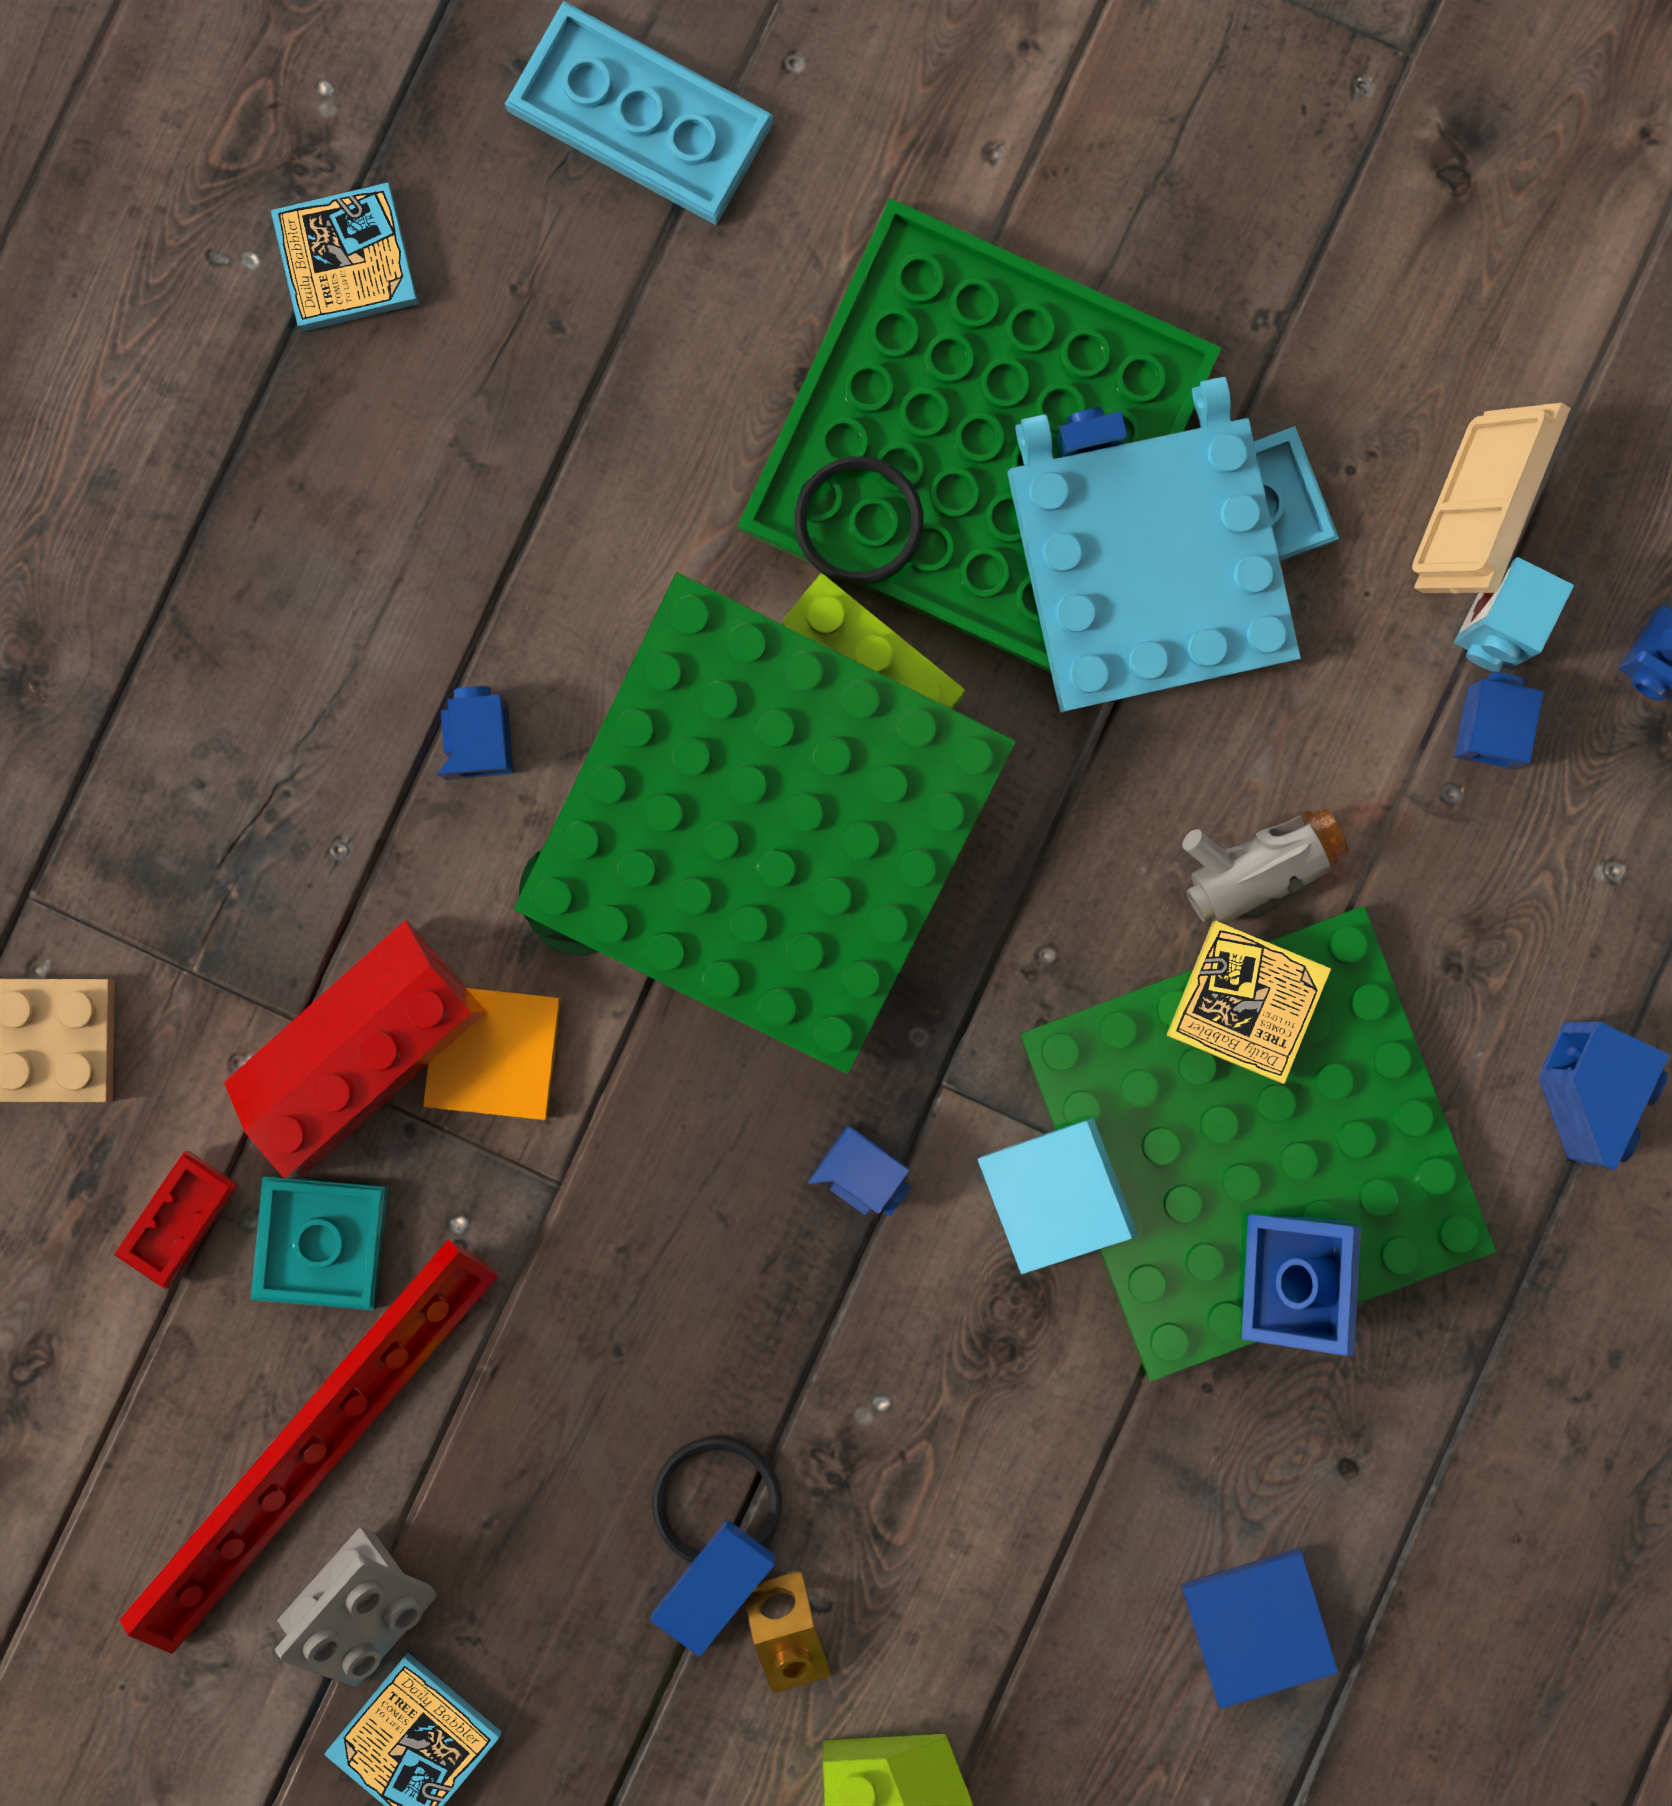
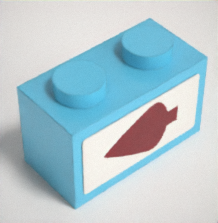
[1454,557,1574,672]

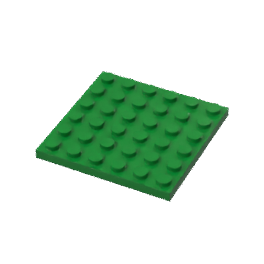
[737,198,1221,673]
[513,572,1016,1075]
[1019,906,1496,1382]

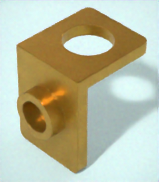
[745,1571,831,1693]

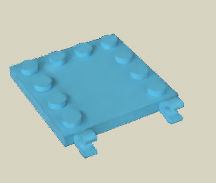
[1007,377,1301,713]

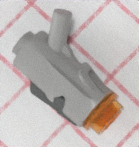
[1182,808,1348,925]

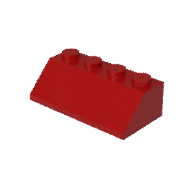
[224,920,487,1179]

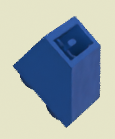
[1538,1022,1670,1170]

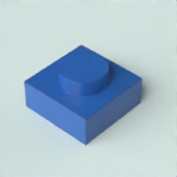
[1055,408,1127,458]

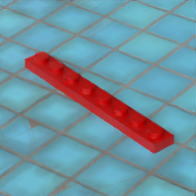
[119,1239,498,1654]

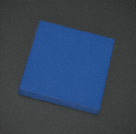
[1180,1548,1338,1709]

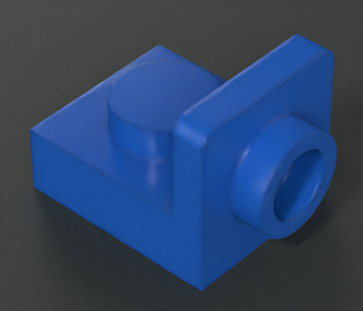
[1618,604,1672,701]

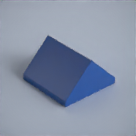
[1241,1214,1361,1356]

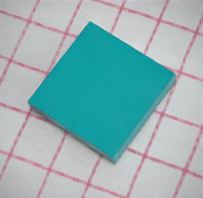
[251,1175,389,1310]

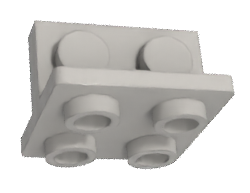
[275,1527,437,1687]

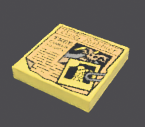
[1166,921,1331,1084]

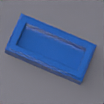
[650,1519,776,1657]

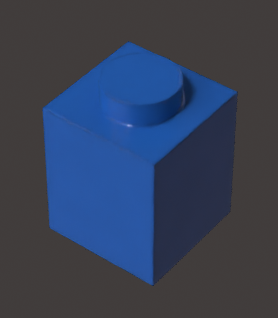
[1454,673,1544,770]

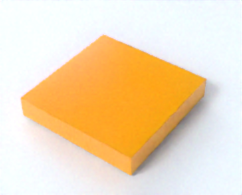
[423,988,561,1120]

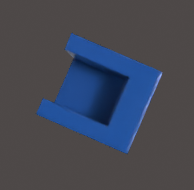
[437,686,514,780]
[808,1125,911,1216]

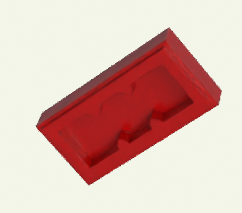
[114,1151,239,1289]

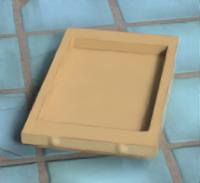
[1412,403,1571,594]

